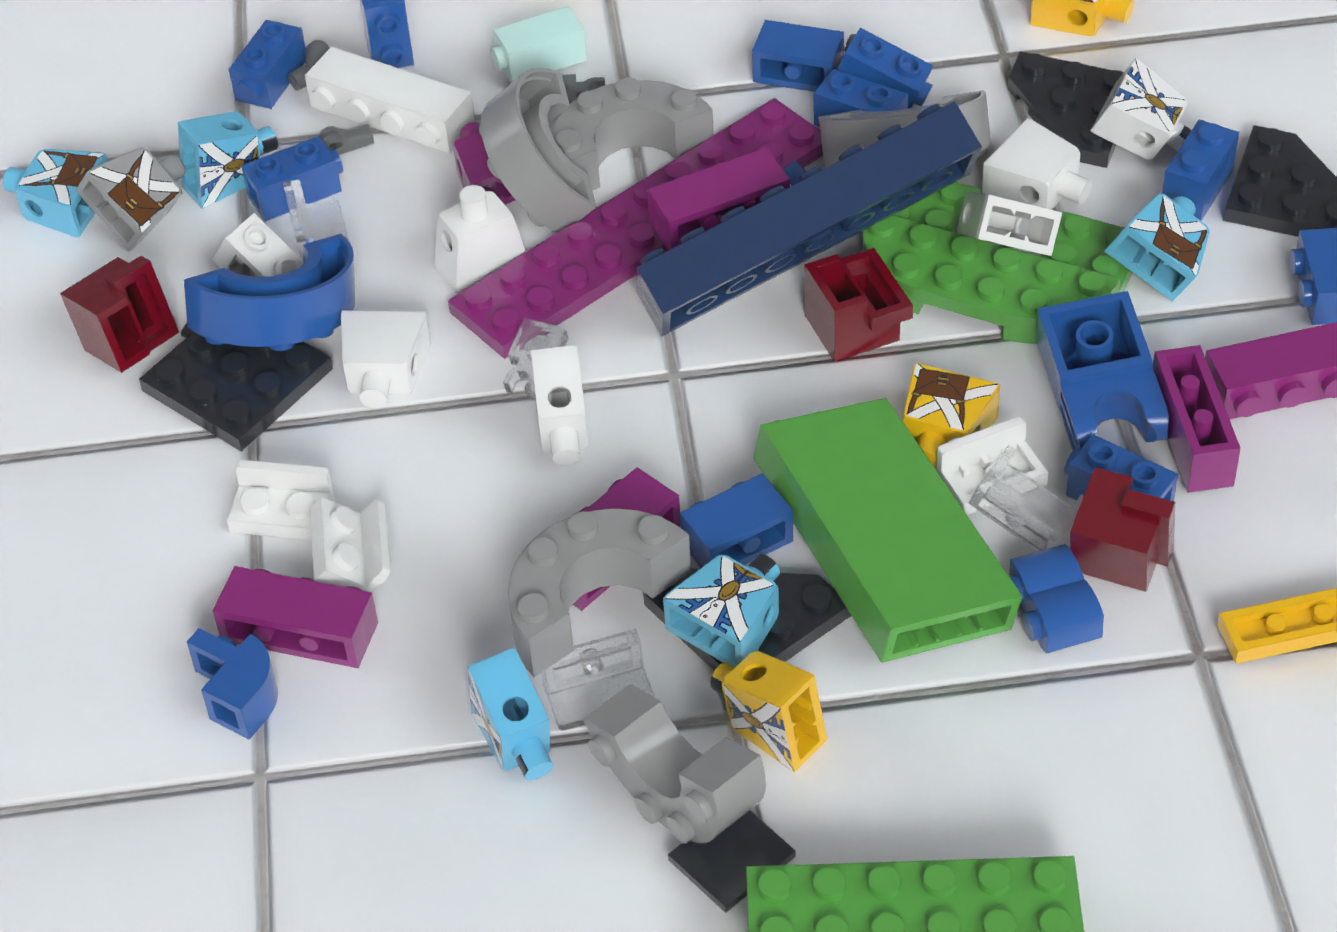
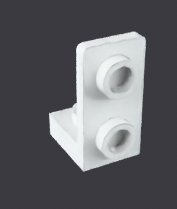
[212,213,304,277]

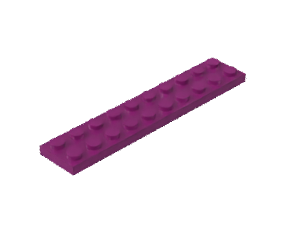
[448,98,823,359]

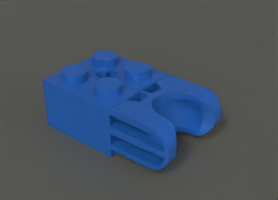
[1037,291,1169,451]

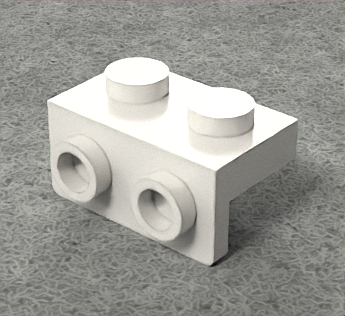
[937,416,1049,515]

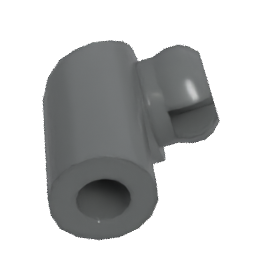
[288,40,330,91]
[318,124,374,155]

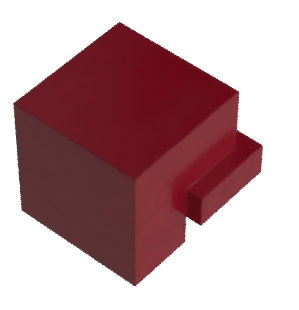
[804,248,913,362]
[60,256,180,373]
[1070,467,1176,592]

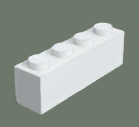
[305,46,475,153]

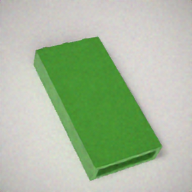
[753,398,1023,663]

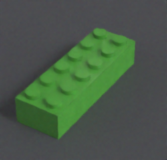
[746,856,1084,932]

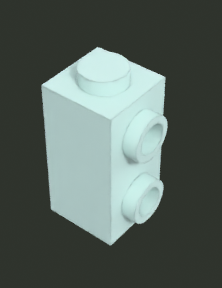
[491,6,587,83]

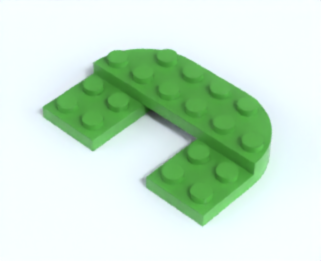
[862,182,1133,344]

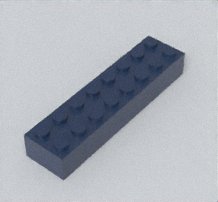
[636,101,982,337]

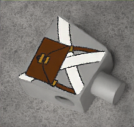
[76,148,185,252]

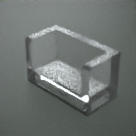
[968,444,1084,552]

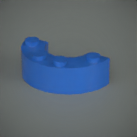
[184,234,355,351]

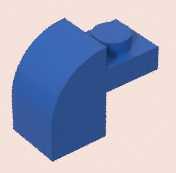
[186,628,278,740]

